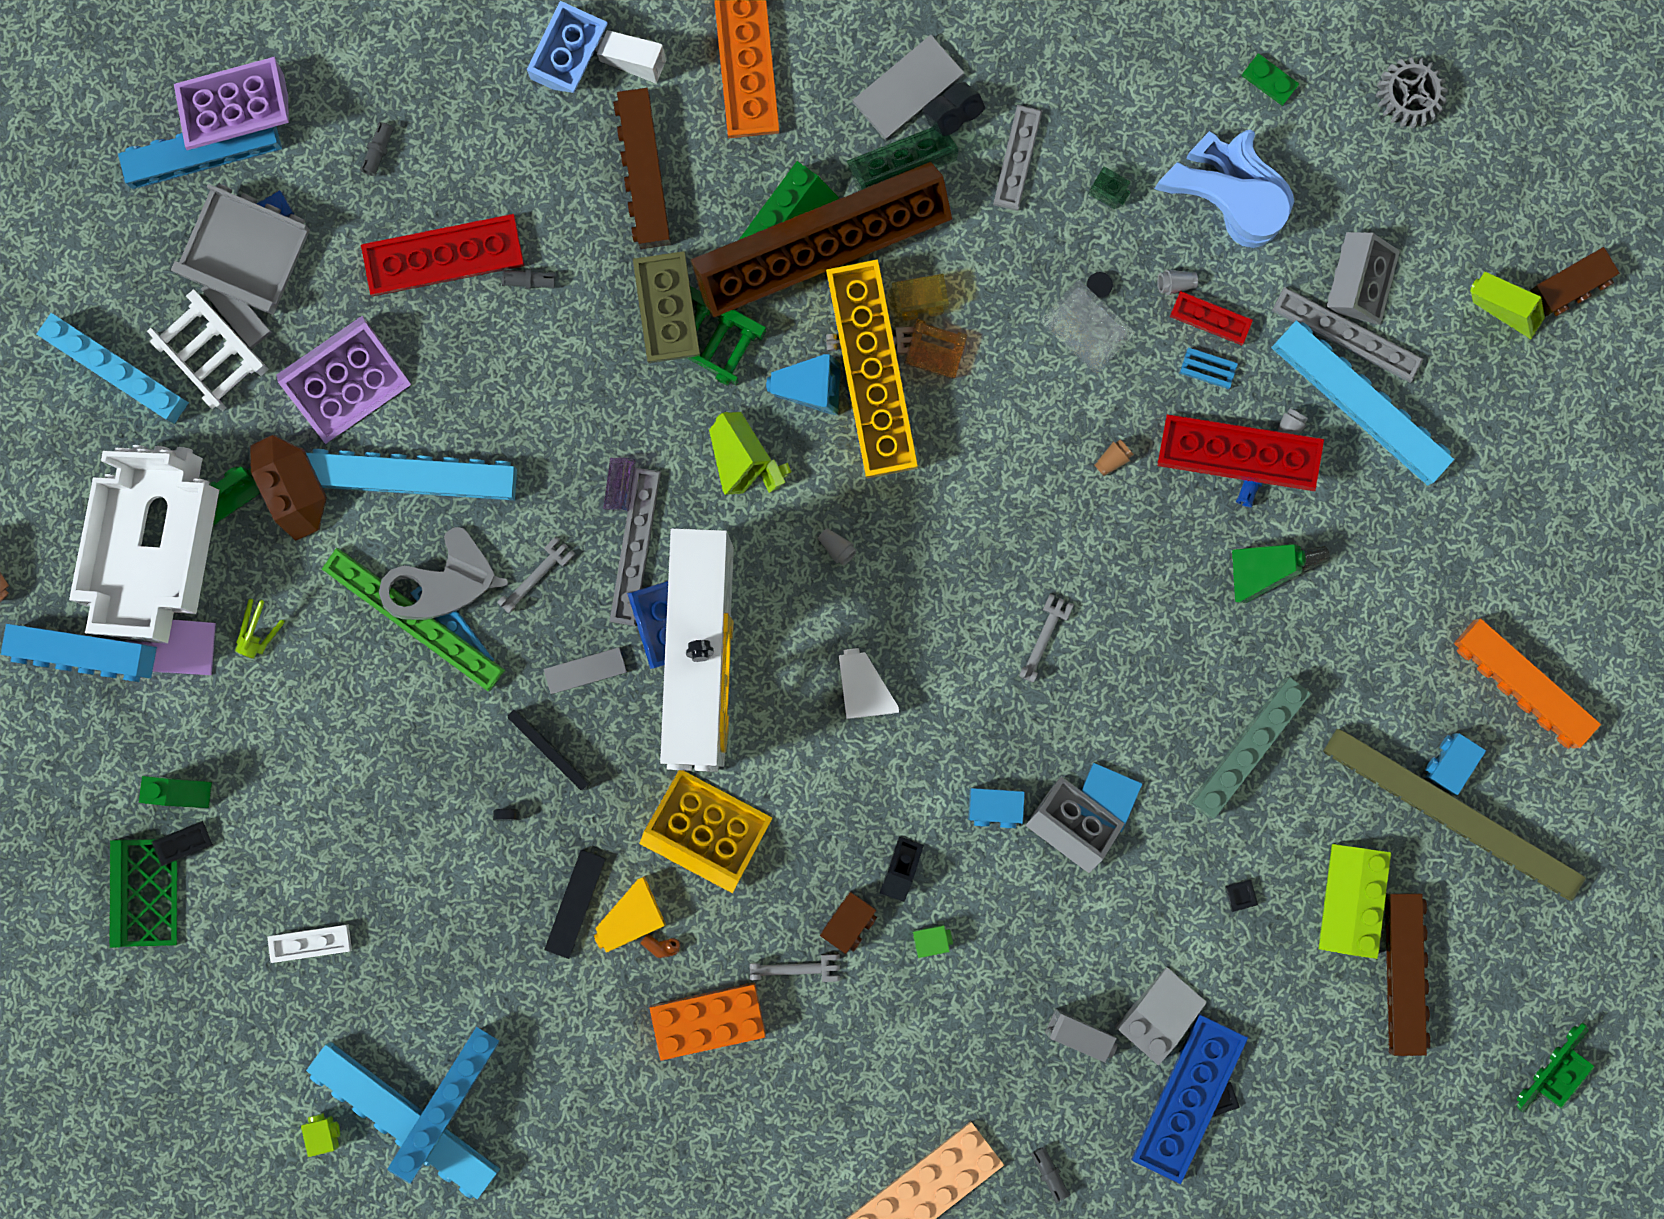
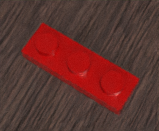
[1169,291,1253,346]

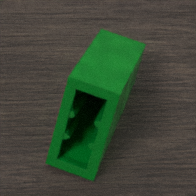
[1232,544,1306,603]
[138,776,212,808]

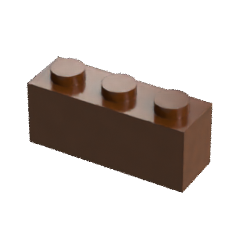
[1529,247,1620,317]

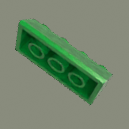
[739,161,839,240]

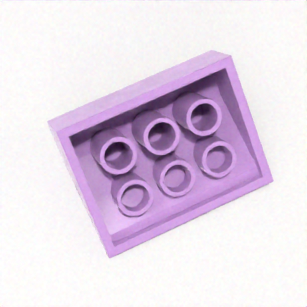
[174,57,289,150]
[276,316,411,444]

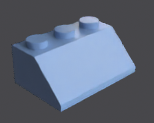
[527,1,608,93]

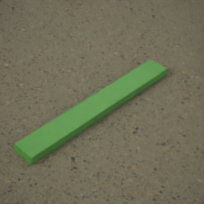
[322,548,505,692]

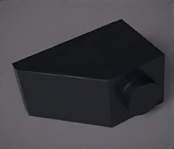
[880,836,924,902]

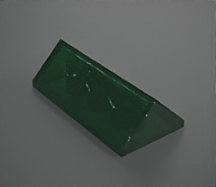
[846,127,959,191]

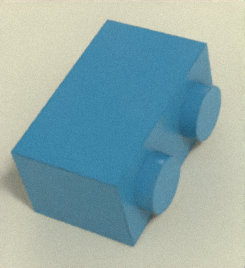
[1425,733,1486,795]
[968,788,1024,828]

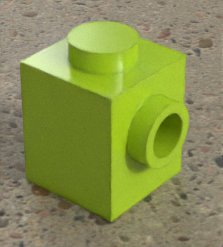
[301,1113,340,1157]

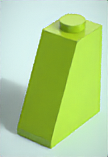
[1470,271,1545,339]
[709,412,771,495]

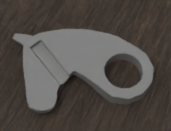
[379,527,508,620]

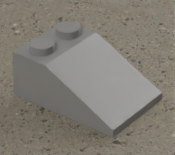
[1114,967,1207,1066]

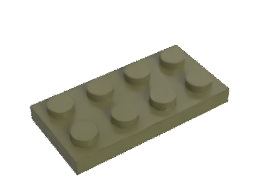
[633,251,700,364]

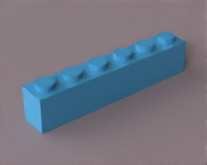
[118,126,282,189]
[0,624,157,682]
[387,1027,499,1185]

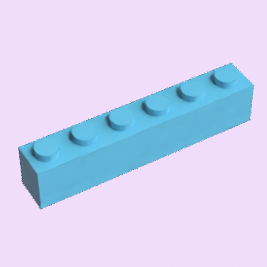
[36,313,189,424]

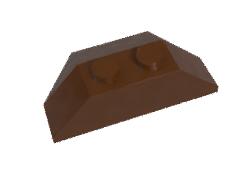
[250,435,327,541]

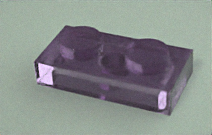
[603,458,636,511]

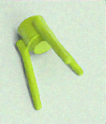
[235,598,285,659]

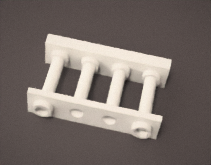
[147,289,269,411]

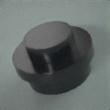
[686,640,714,662]

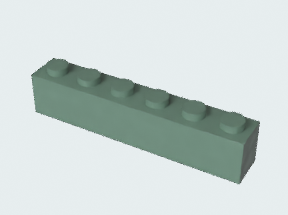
[1189,677,1311,819]

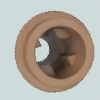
[1094,439,1134,476]

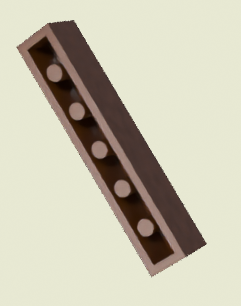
[613,87,671,249]
[1385,893,1430,1056]

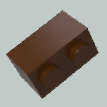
[820,891,877,954]

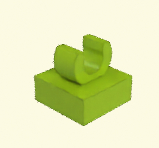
[760,459,792,493]

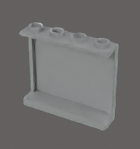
[171,183,310,315]

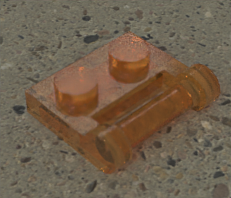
[904,319,967,379]

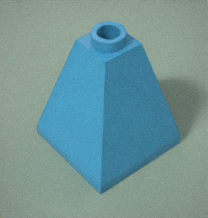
[766,354,841,415]

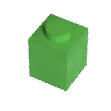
[912,924,953,958]

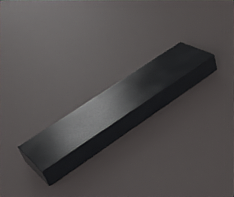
[508,710,591,790]
[544,850,606,959]

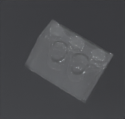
[1040,279,1136,375]

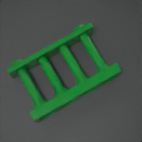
[687,286,766,386]

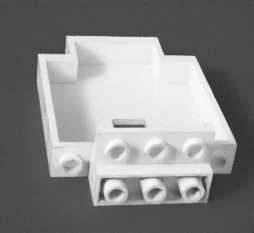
[69,445,219,644]

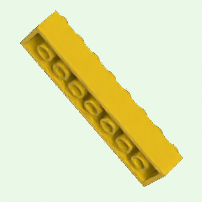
[826,259,918,479]

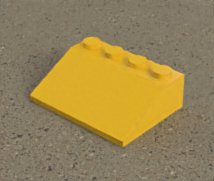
[639,770,772,893]

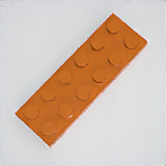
[714,0,779,139]

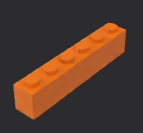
[1454,618,1601,749]

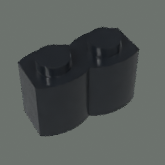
[923,82,985,136]

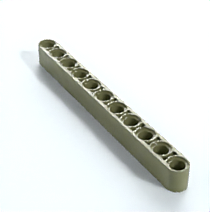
[1323,729,1586,901]

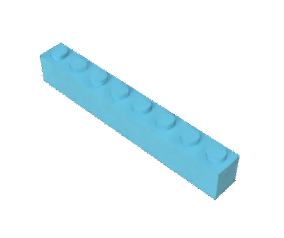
[1271,320,1454,486]
[306,449,517,500]
[306,1042,500,1199]

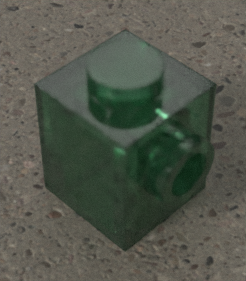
[1088,166,1131,210]

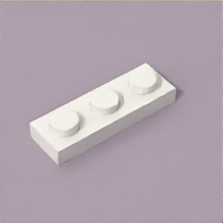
[267,924,352,963]

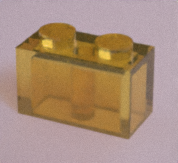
[891,274,949,321]

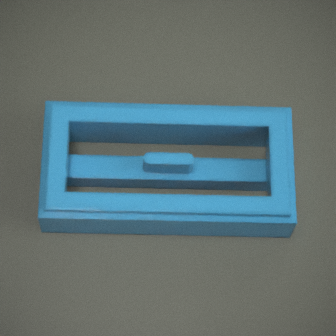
[1179,347,1238,389]

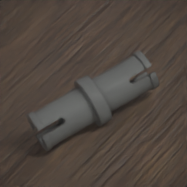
[360,122,394,176]
[502,268,555,290]
[1030,1146,1071,1203]

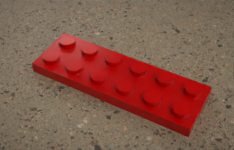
[361,214,525,297]
[1157,414,1324,491]

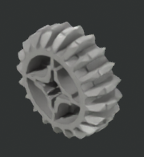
[1376,57,1448,128]

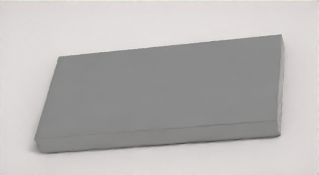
[852,35,964,141]

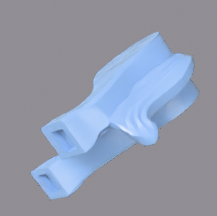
[1155,129,1294,248]

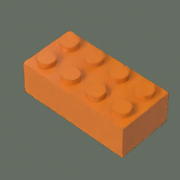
[649,982,766,1061]

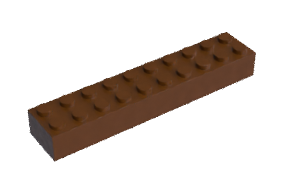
[691,162,952,317]

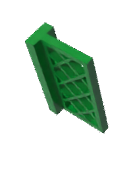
[109,839,178,948]

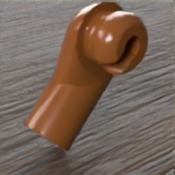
[640,933,680,958]

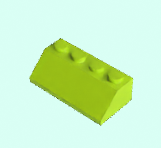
[1318,844,1391,959]

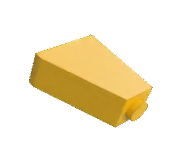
[594,876,666,953]

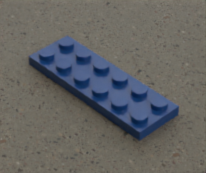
[1131,1014,1248,1184]

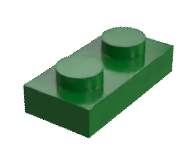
[1241,53,1299,106]

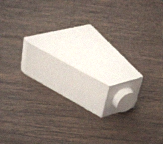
[595,30,666,84]
[839,648,899,719]

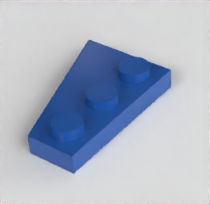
[627,581,668,669]

